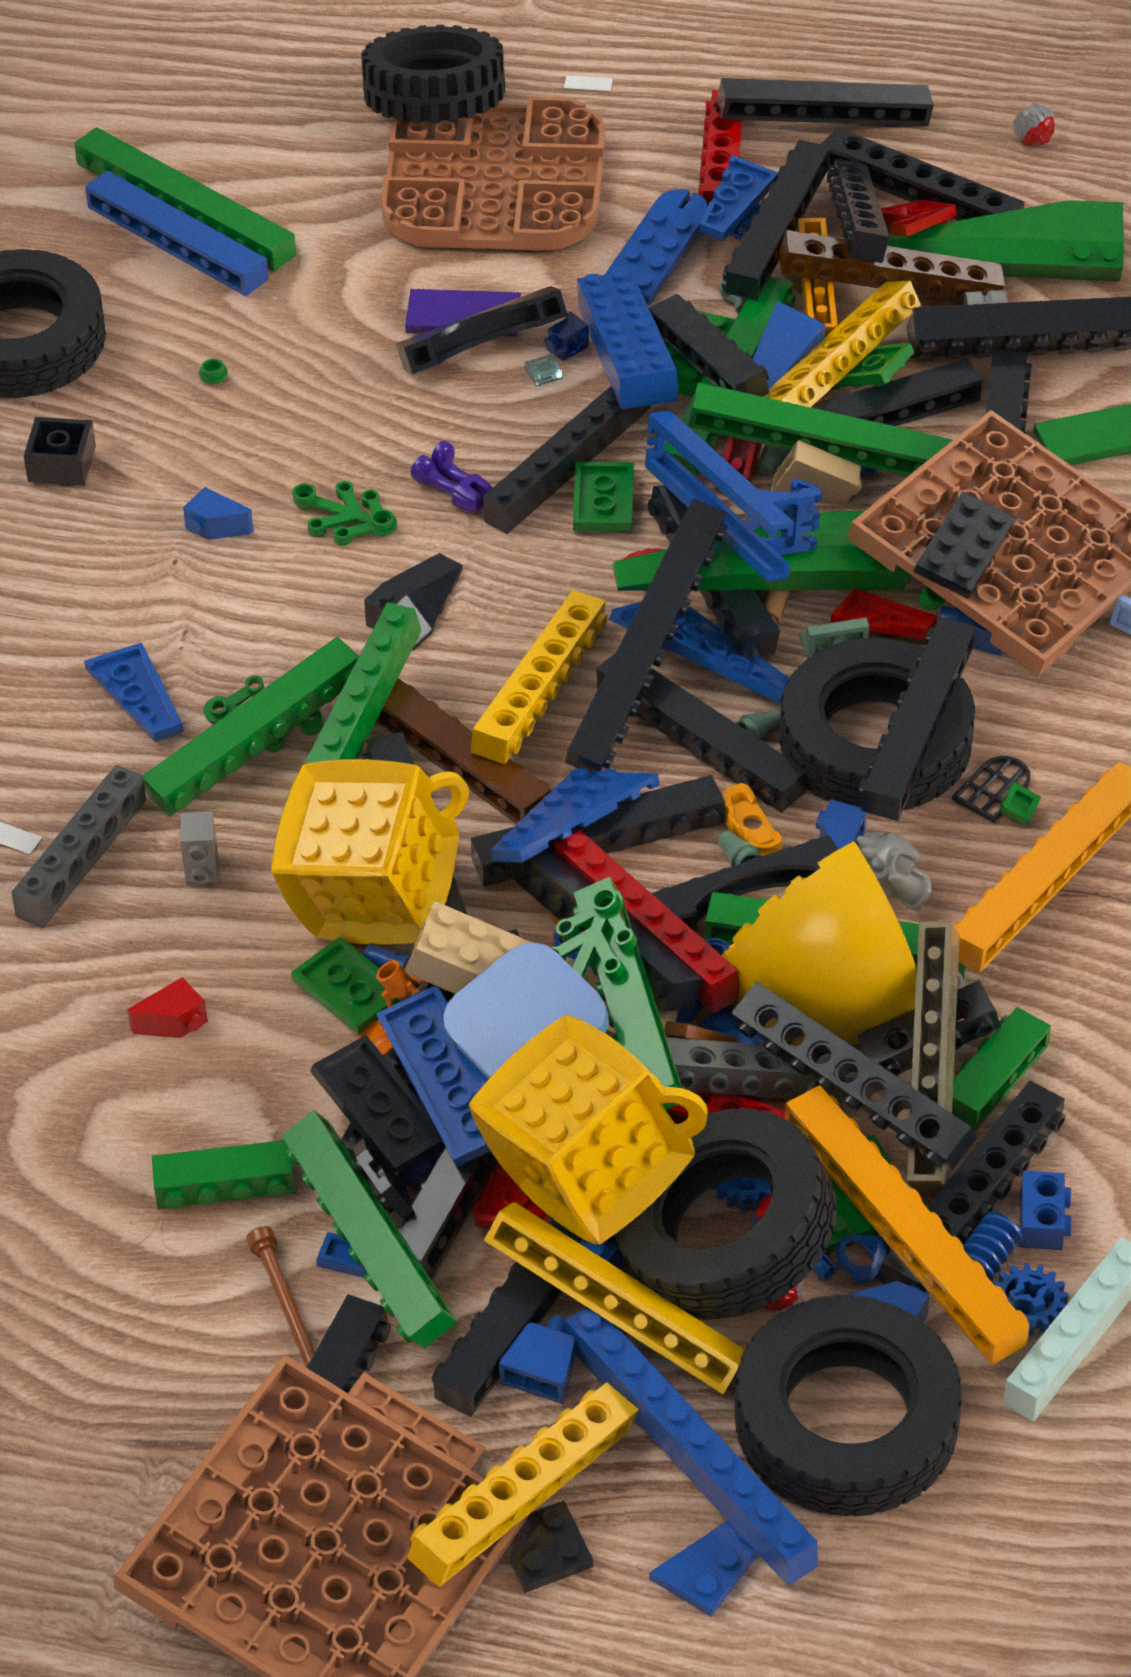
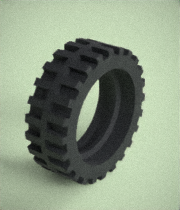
[361,25,505,123]

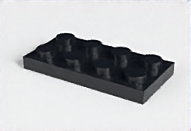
[913,492,1016,599]
[310,1035,444,1175]

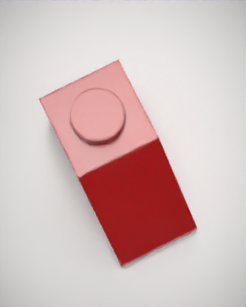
[716,436,762,490]
[127,977,208,1038]

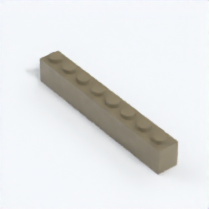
[907,921,960,1193]

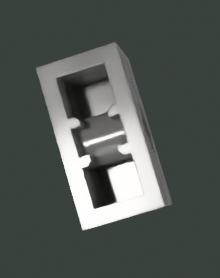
[180,811,218,884]

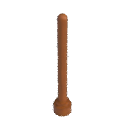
[246,1226,315,1368]

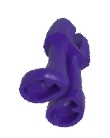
[410,440,493,513]

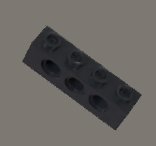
[857,980,1001,1077]

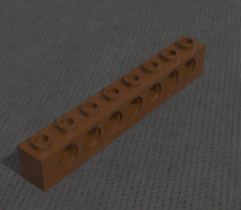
[779,230,1005,302]

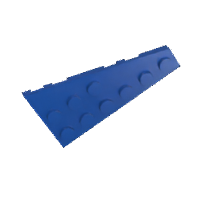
[609,601,789,703]
[491,768,660,863]

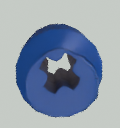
[963,1211,1023,1281]

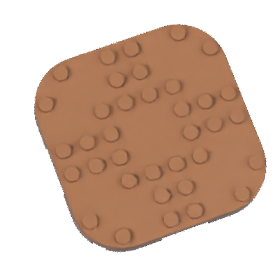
[381,96,605,252]

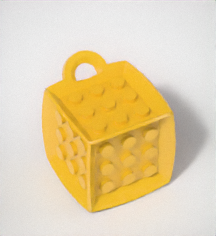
[271,759,469,945]
[469,1014,708,1245]

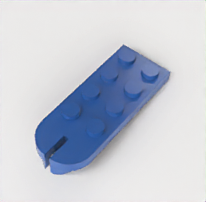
[604,189,707,304]

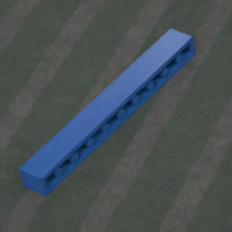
[565,1307,818,1586]

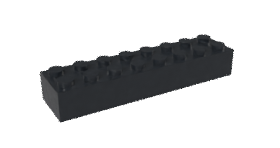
[907,297,1131,361]

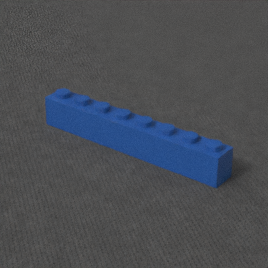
[85,171,268,296]

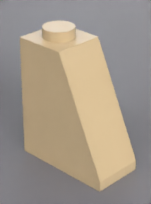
[771,440,863,505]

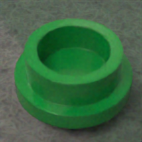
[199,358,228,384]

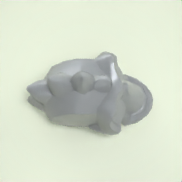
[857,832,932,910]

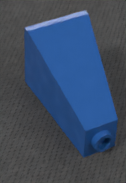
[752,302,825,390]

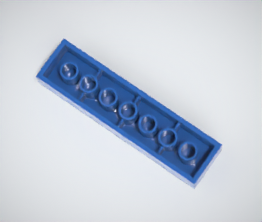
[577,270,678,409]

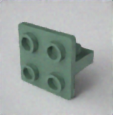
[800,618,869,659]

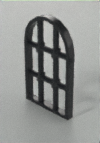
[952,756,1030,823]

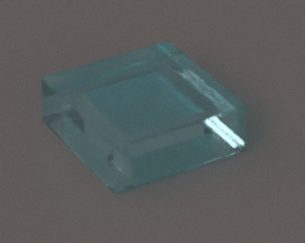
[525,354,562,387]

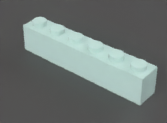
[1003,1237,1131,1422]

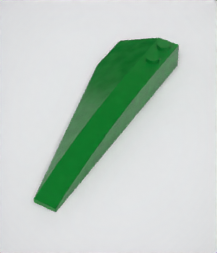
[887,200,1124,281]
[612,511,912,591]

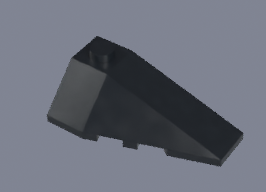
[364,553,463,651]

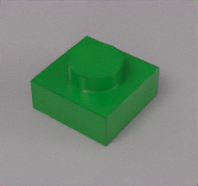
[998,782,1041,827]

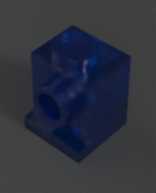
[544,311,589,361]

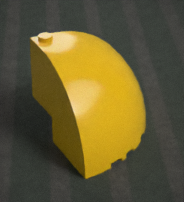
[722,841,917,1046]

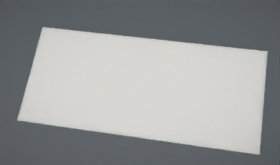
[564,75,613,91]
[0,822,43,855]

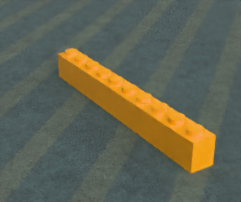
[954,762,1131,973]
[785,1085,1029,1365]

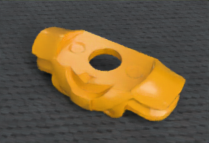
[723,783,783,857]

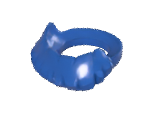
[835,1234,888,1284]

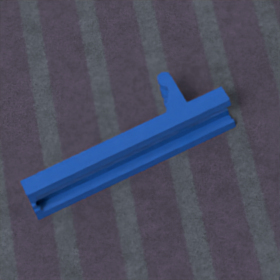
[645,410,822,581]

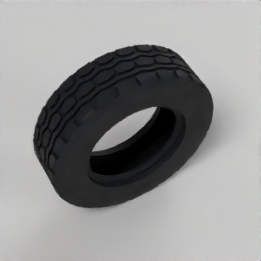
[0,249,106,398]
[780,638,975,810]
[615,1108,837,1319]
[735,1295,962,1516]

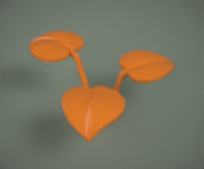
[356,960,428,1057]

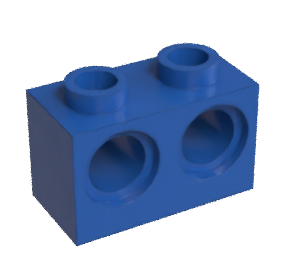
[1020,1171,1071,1250]

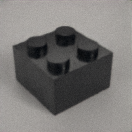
[24,417,96,486]

